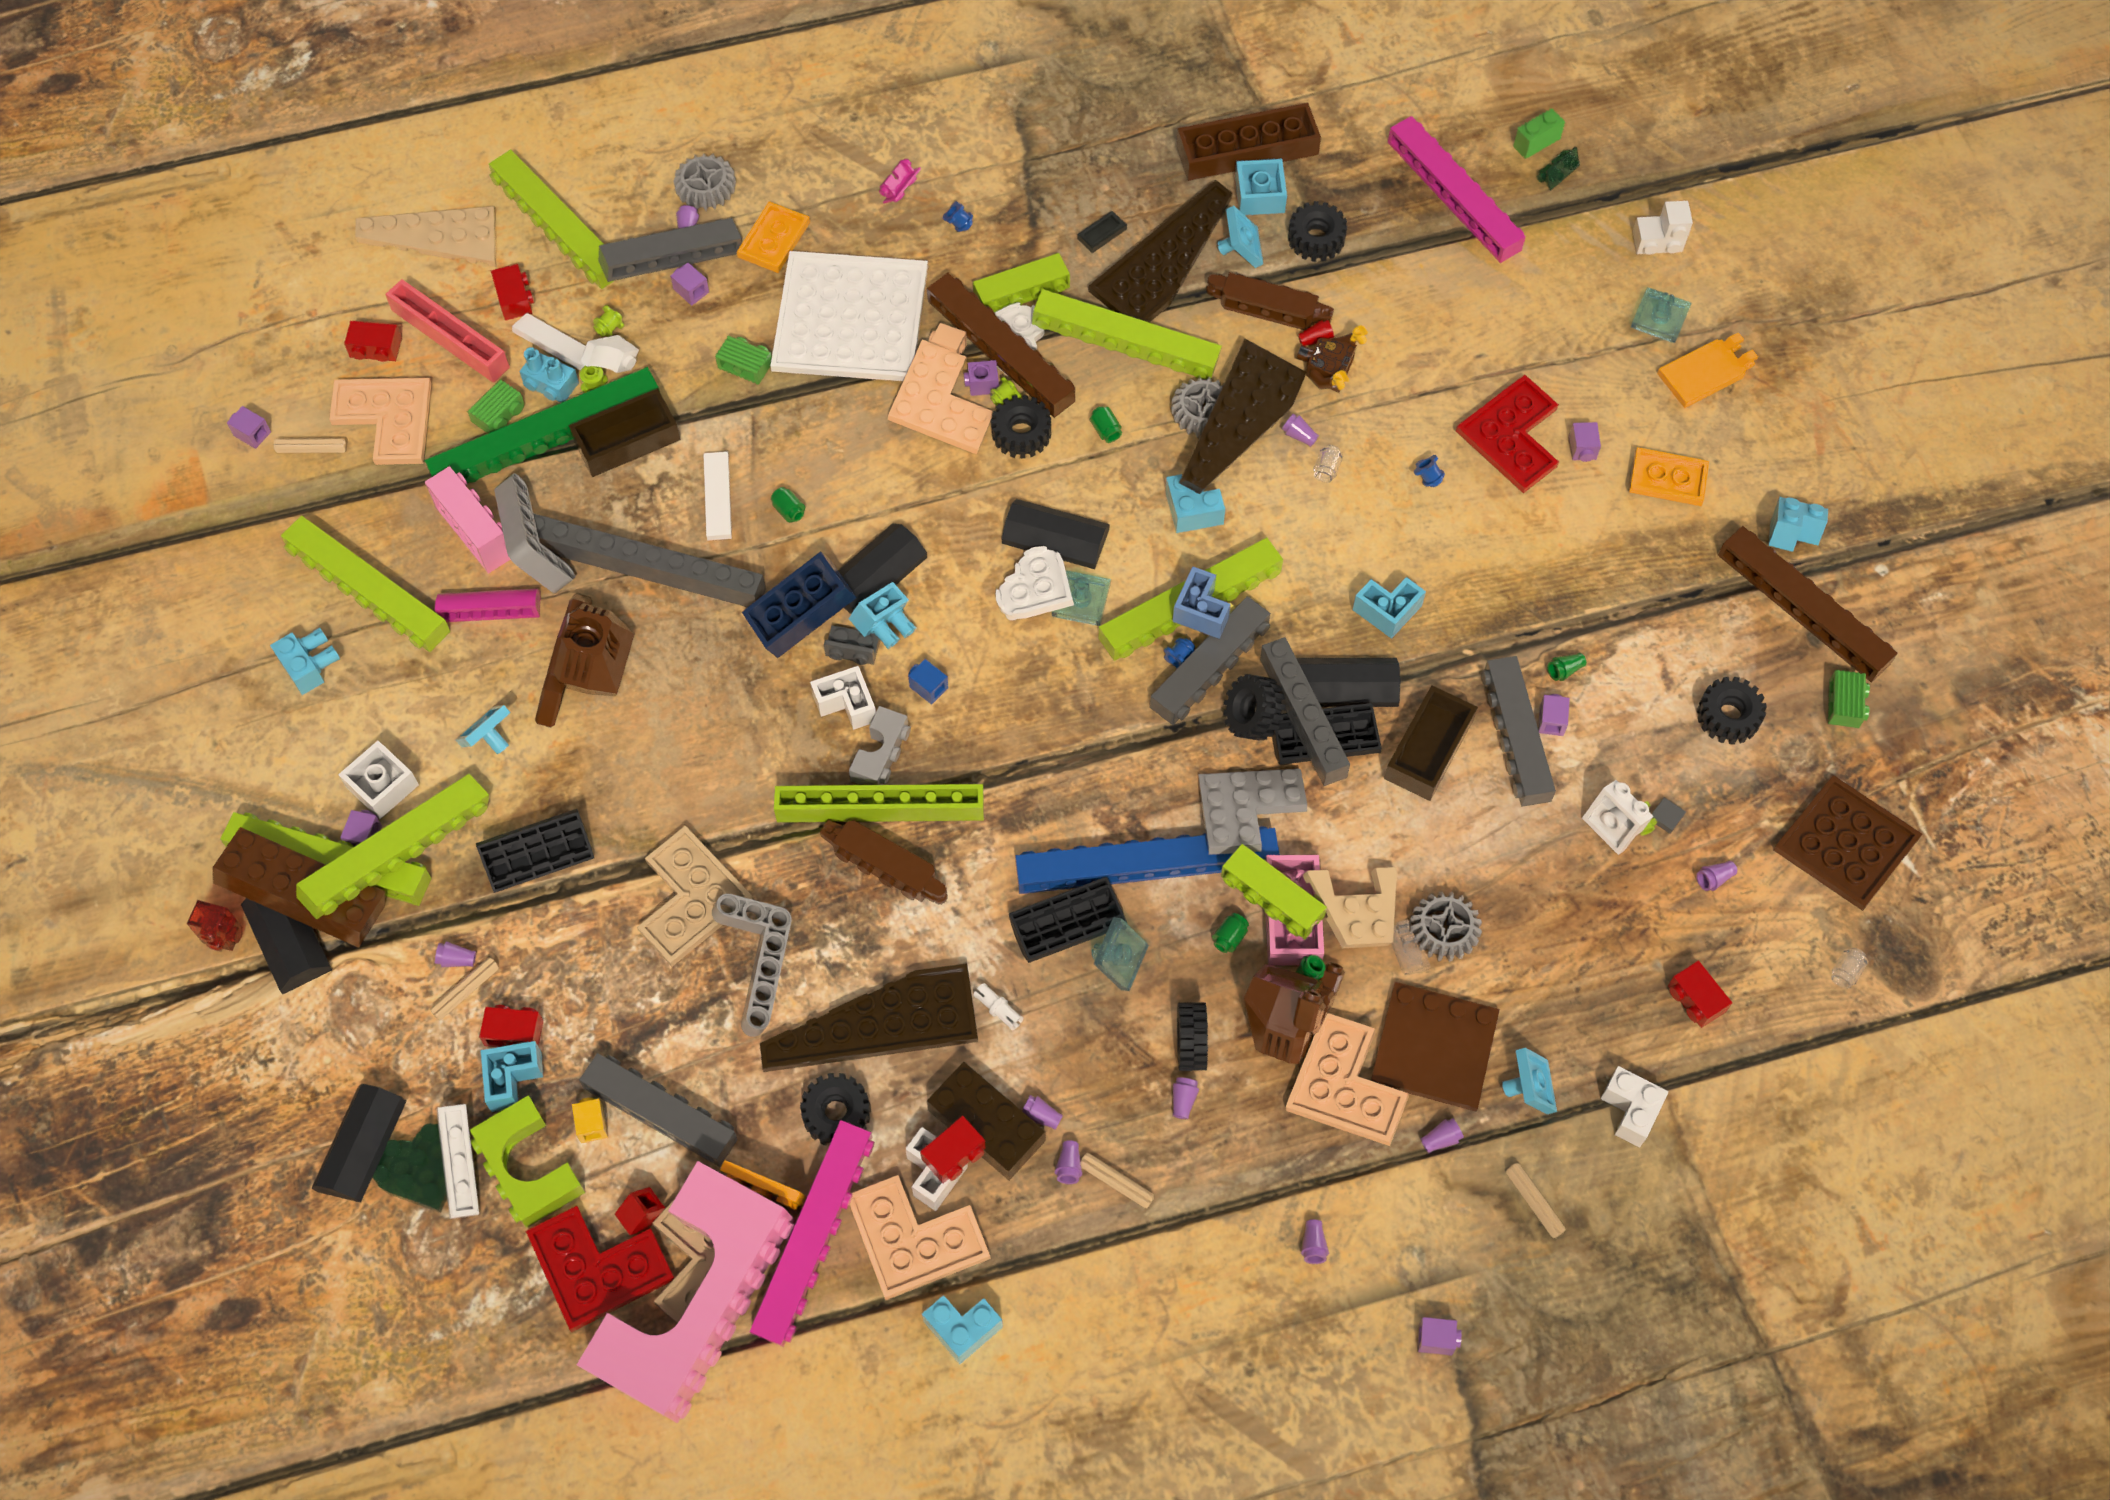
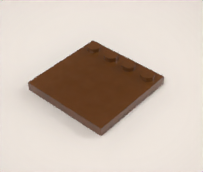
[1773,775,1922,911]
[1371,982,1500,1112]

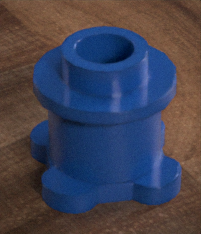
[942,201,973,232]
[1413,455,1445,487]
[1164,638,1195,668]

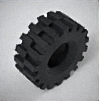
[1288,201,1347,262]
[991,395,1051,459]
[1223,674,1285,741]
[1697,677,1767,745]
[1177,1002,1208,1071]
[800,1073,871,1146]

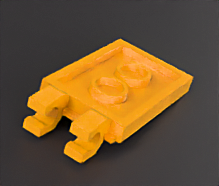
[1657,333,1758,408]

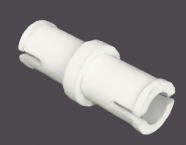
[973,983,1023,1031]

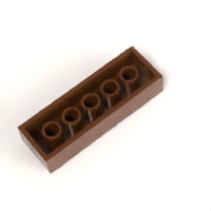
[1176,103,1321,181]
[212,827,386,948]

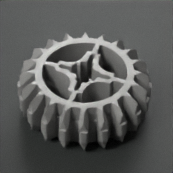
[674,153,736,211]
[1171,376,1222,438]
[1410,891,1482,962]

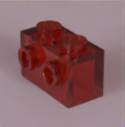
[187,900,243,952]

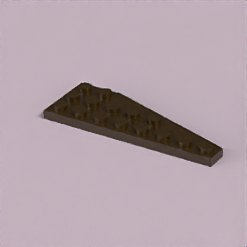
[1088,180,1232,323]
[1179,339,1307,494]
[760,963,978,1072]

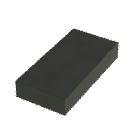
[1077,211,1127,253]

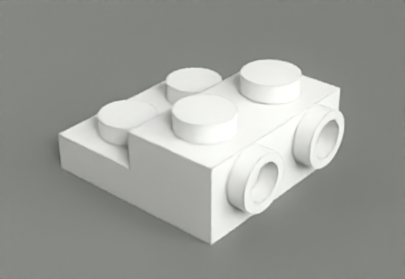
[1582,780,1653,855]

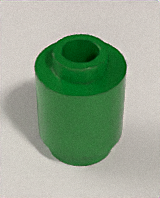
[1090,406,1122,443]
[771,487,806,523]
[1212,913,1249,953]

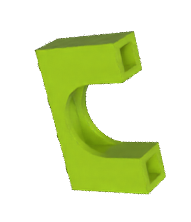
[470,1095,585,1228]

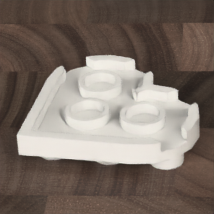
[991,303,1045,376]
[996,546,1074,620]

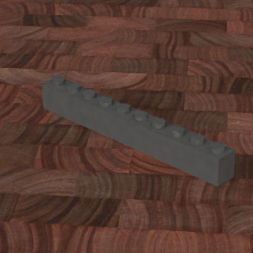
[533,514,766,607]

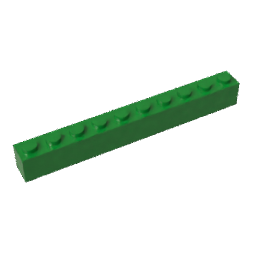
[424,367,660,484]

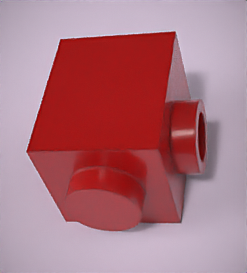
[614,1187,665,1235]

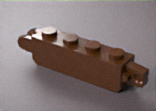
[1206,272,1334,331]
[820,820,948,905]

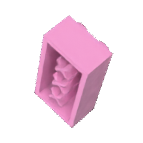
[425,466,510,574]
[1265,855,1324,965]

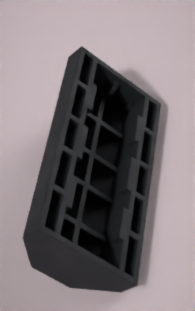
[1002,499,1110,569]
[838,523,927,614]
[1296,658,1401,707]
[1272,703,1382,765]
[476,809,595,893]
[1009,877,1127,963]
[241,898,332,994]
[312,1084,406,1203]

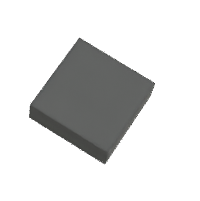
[1651,797,1686,834]

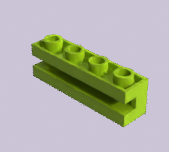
[973,253,1070,313]
[1221,844,1327,940]

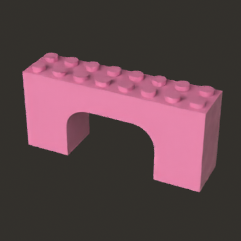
[577,1161,795,1423]

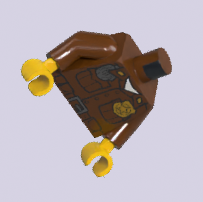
[1297,325,1368,393]

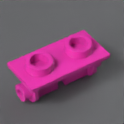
[879,159,921,204]

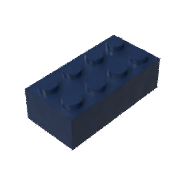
[742,551,857,658]

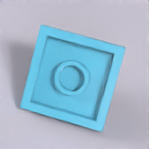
[1218,206,1263,268]
[456,705,511,754]
[1503,1048,1557,1114]

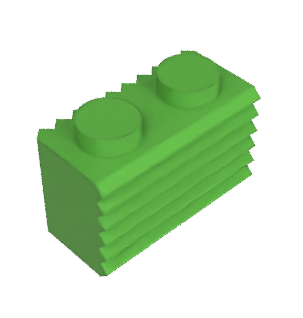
[1513,108,1565,159]
[715,335,772,385]
[467,379,525,433]
[1828,670,1870,728]

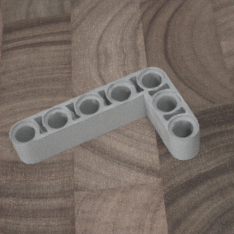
[494,474,575,593]
[712,894,791,1037]

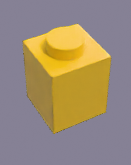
[572,1098,608,1144]

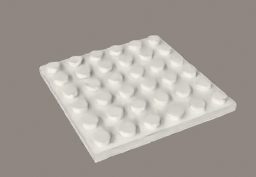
[771,251,928,381]

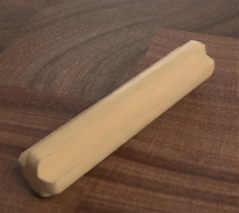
[273,438,347,453]
[430,957,499,1020]
[1080,1153,1154,1208]
[1506,1163,1565,1238]

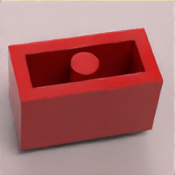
[490,264,534,321]
[344,321,402,362]
[1668,960,1733,1028]
[479,1005,544,1047]
[920,1116,985,1184]

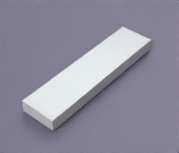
[512,313,586,371]
[704,452,732,540]
[437,1104,479,1219]

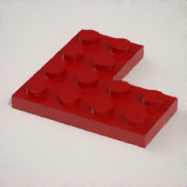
[1456,374,1559,494]
[526,1206,675,1333]

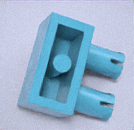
[519,347,579,403]
[849,582,917,649]
[270,627,340,695]

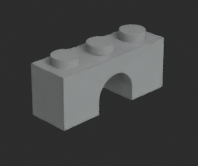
[849,706,911,785]

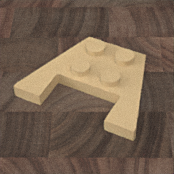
[1303,867,1397,948]

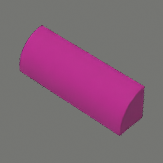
[435,588,541,622]

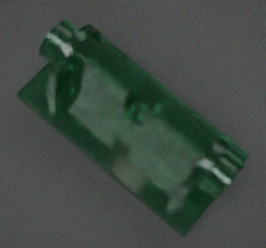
[1537,146,1580,191]

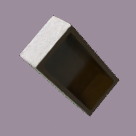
[569,388,681,477]
[1384,685,1478,801]
[927,1062,1046,1181]

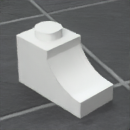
[581,335,639,373]

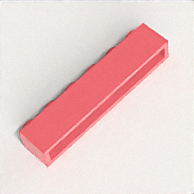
[385,279,510,383]

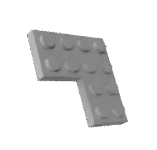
[1198,769,1307,855]

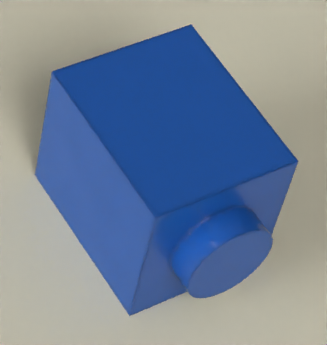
[908,659,949,705]

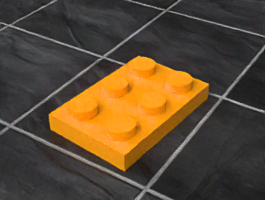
[737,201,810,273]
[1629,447,1709,506]
[720,1160,807,1211]

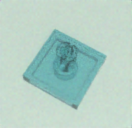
[1630,287,1692,343]
[1052,570,1111,626]
[1091,917,1149,991]

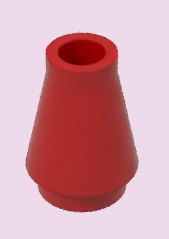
[1298,320,1334,346]

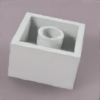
[338,741,419,819]

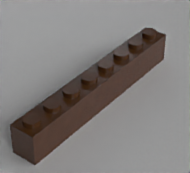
[927,273,1076,418]
[1718,526,1898,683]

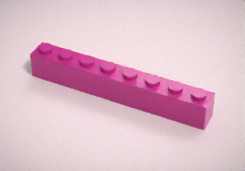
[1388,116,1526,263]
[750,1120,875,1347]

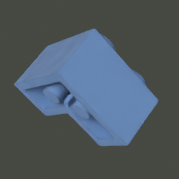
[1173,567,1230,639]

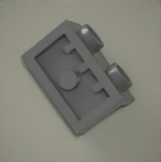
[824,625,881,665]

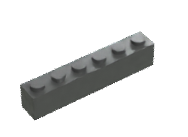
[598,218,742,282]
[1150,596,1271,725]
[1260,637,1350,786]
[1481,656,1556,807]
[579,1053,738,1167]

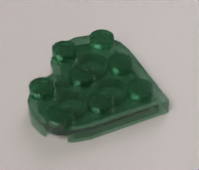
[372,1123,447,1213]

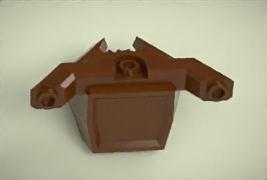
[535,593,635,728]
[1244,962,1345,1064]

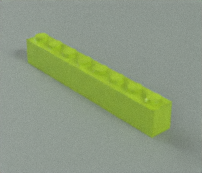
[488,149,614,290]
[1032,289,1222,380]
[281,515,451,652]
[1098,537,1283,661]
[296,774,489,919]
[774,784,984,822]
[220,812,432,906]

